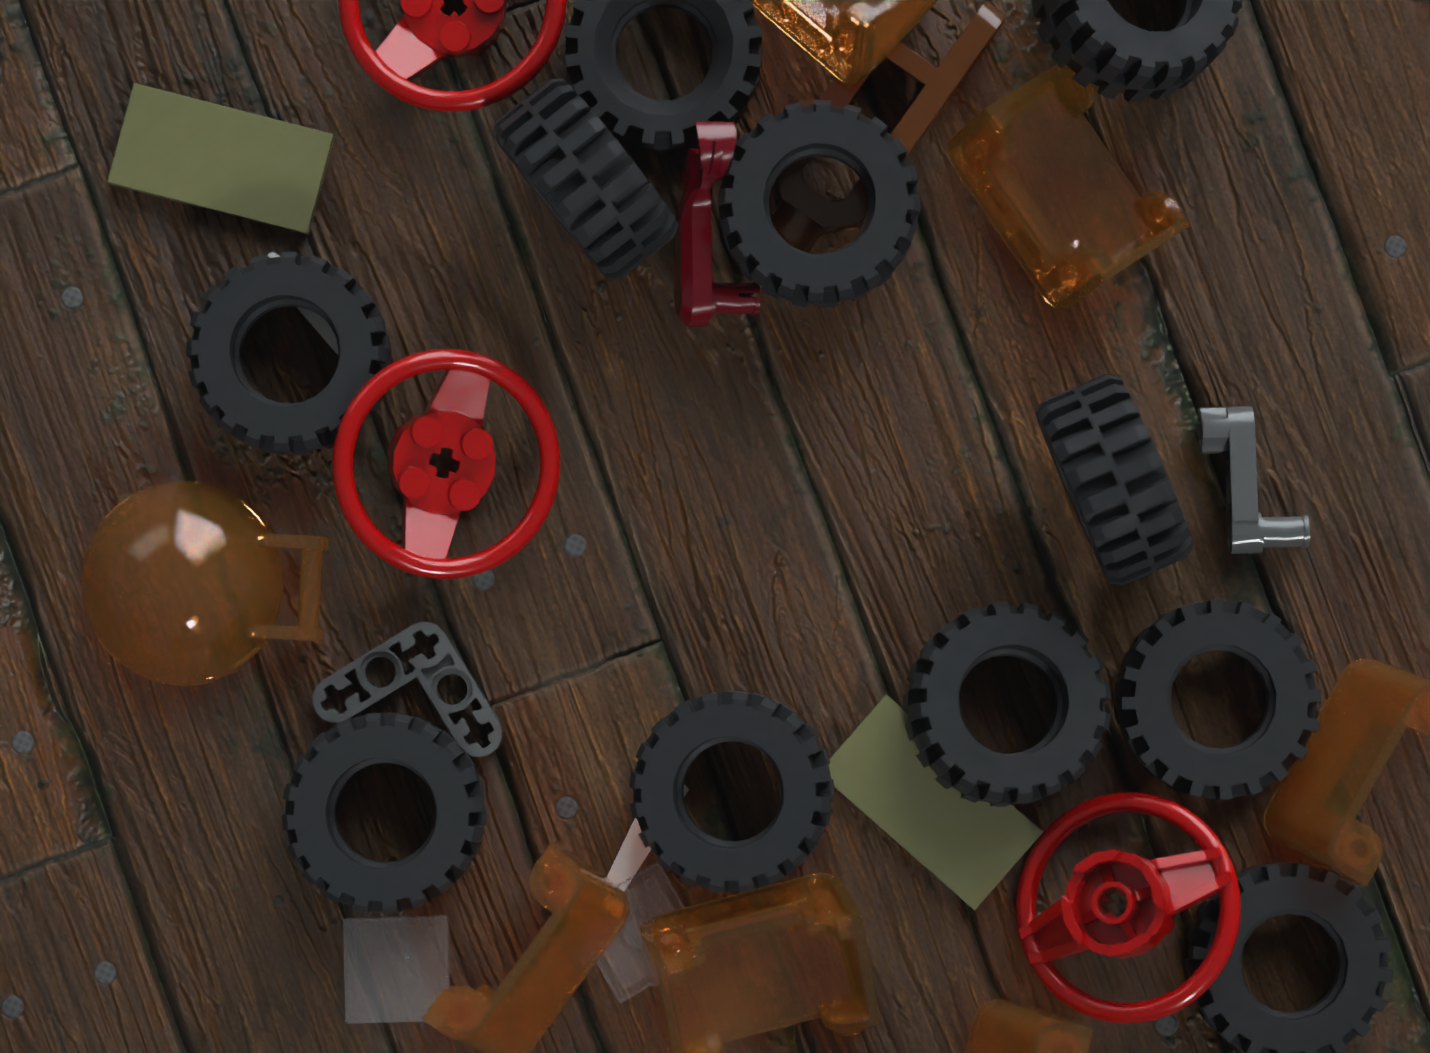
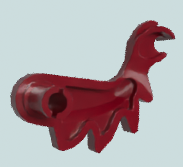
[674,121,761,327]

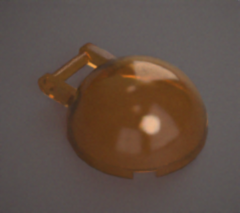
[81,480,329,686]

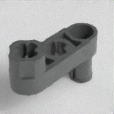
[1197,406,1310,554]

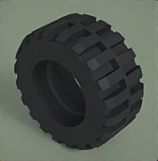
[1032,0,1242,102]
[492,78,679,281]
[718,100,921,308]
[186,252,392,456]
[1035,374,1193,585]
[903,601,1111,807]
[629,691,834,893]
[282,713,487,914]

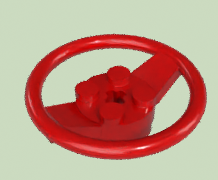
[338,0,567,112]
[332,348,561,579]
[1015,792,1241,1024]

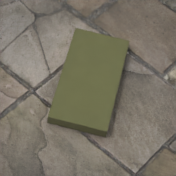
[107,83,335,236]
[829,694,1043,910]

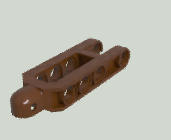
[770,0,1007,253]

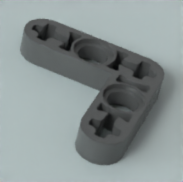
[312,622,503,757]

